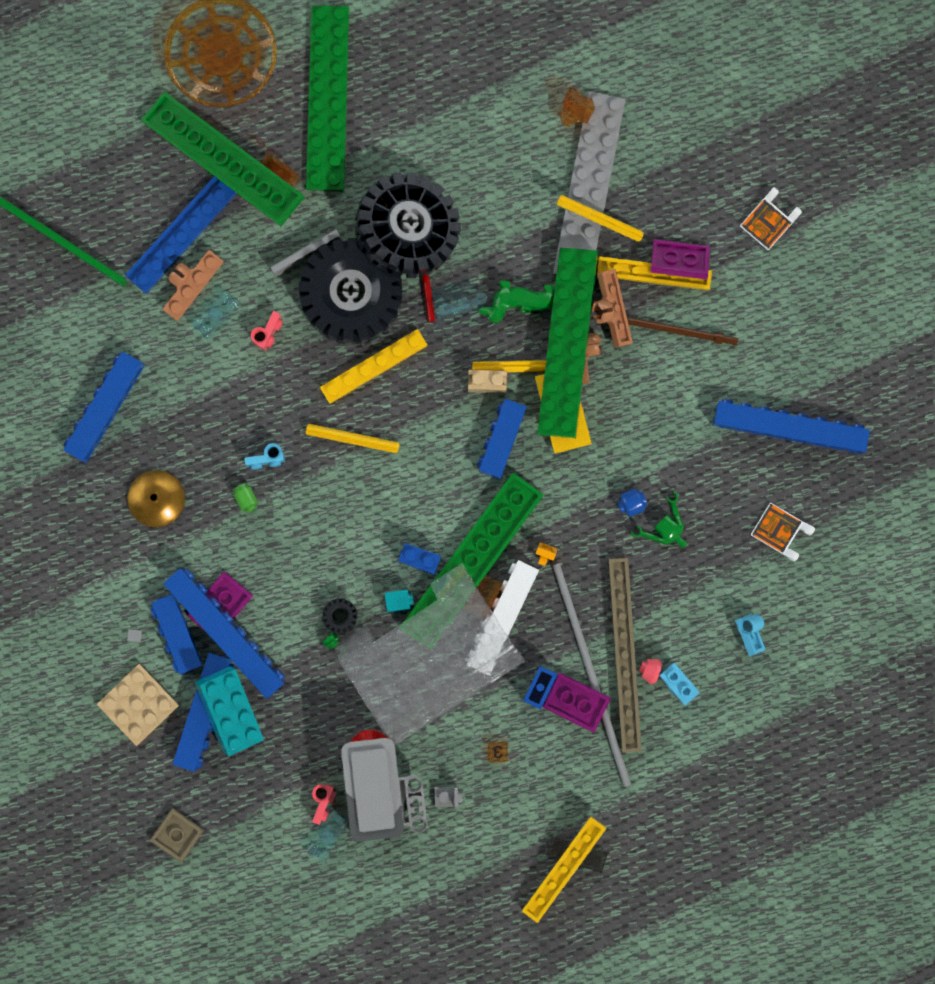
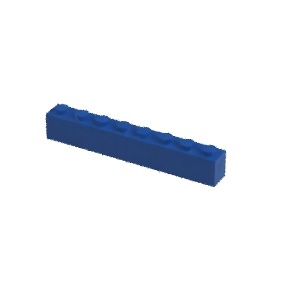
[712,399,870,454]
[163,567,286,699]

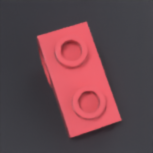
[251,311,283,351]
[312,784,337,825]

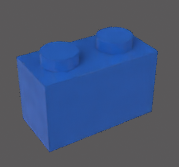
[398,543,441,575]
[523,666,557,710]

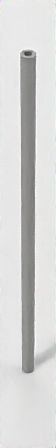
[552,563,631,787]

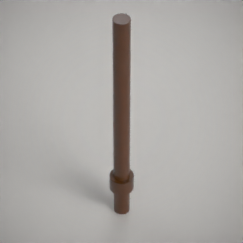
[627,317,738,345]

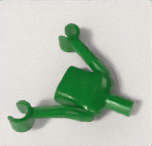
[630,491,688,549]

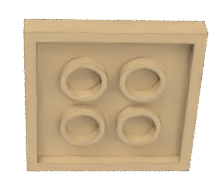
[97,664,180,746]

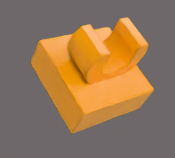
[536,542,557,566]

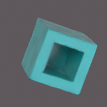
[385,590,414,612]

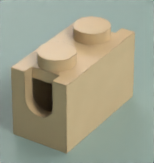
[468,370,507,393]

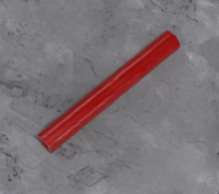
[422,275,435,322]

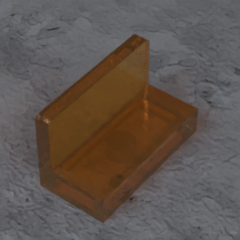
[466,576,503,619]

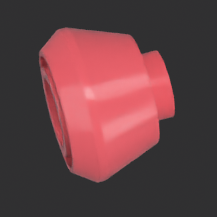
[639,659,662,684]

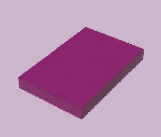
[650,239,710,280]
[186,571,253,633]
[542,672,611,733]

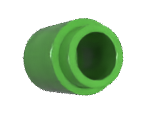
[233,483,259,513]

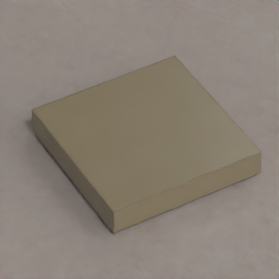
[150,808,204,863]

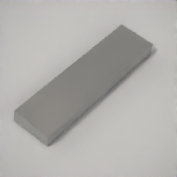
[271,230,341,277]

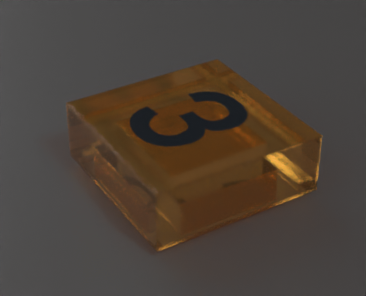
[488,742,508,762]

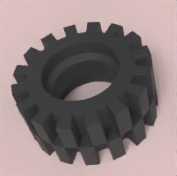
[322,598,358,633]

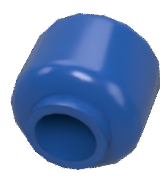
[617,489,647,517]

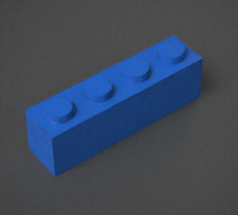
[477,399,527,480]
[150,594,204,675]

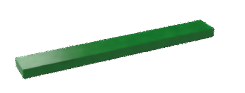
[0,196,128,288]

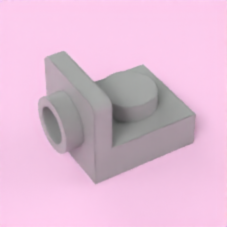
[435,787,462,807]

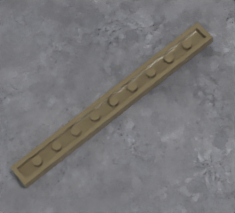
[608,558,642,753]

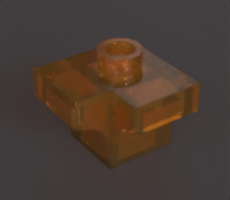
[560,87,595,127]

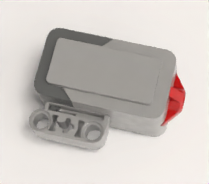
[341,729,427,842]

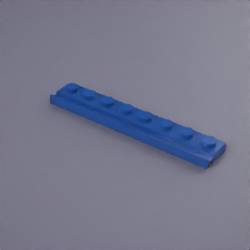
[125,177,236,294]

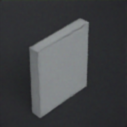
[127,630,142,642]

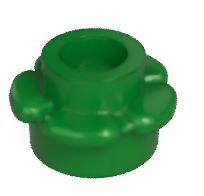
[322,632,339,650]

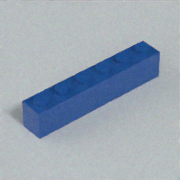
[63,351,145,463]
[172,653,234,772]

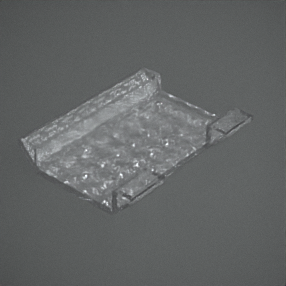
[334,563,525,745]

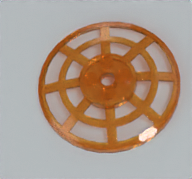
[164,0,277,108]

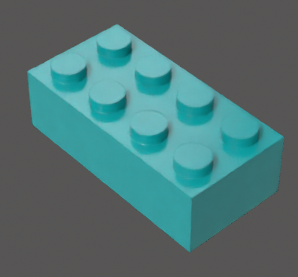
[194,666,264,757]

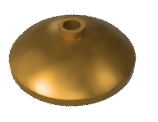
[127,470,185,527]

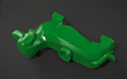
[478,281,555,323]

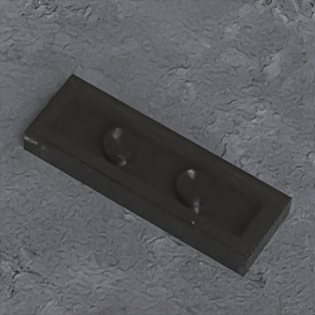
[546,836,608,873]

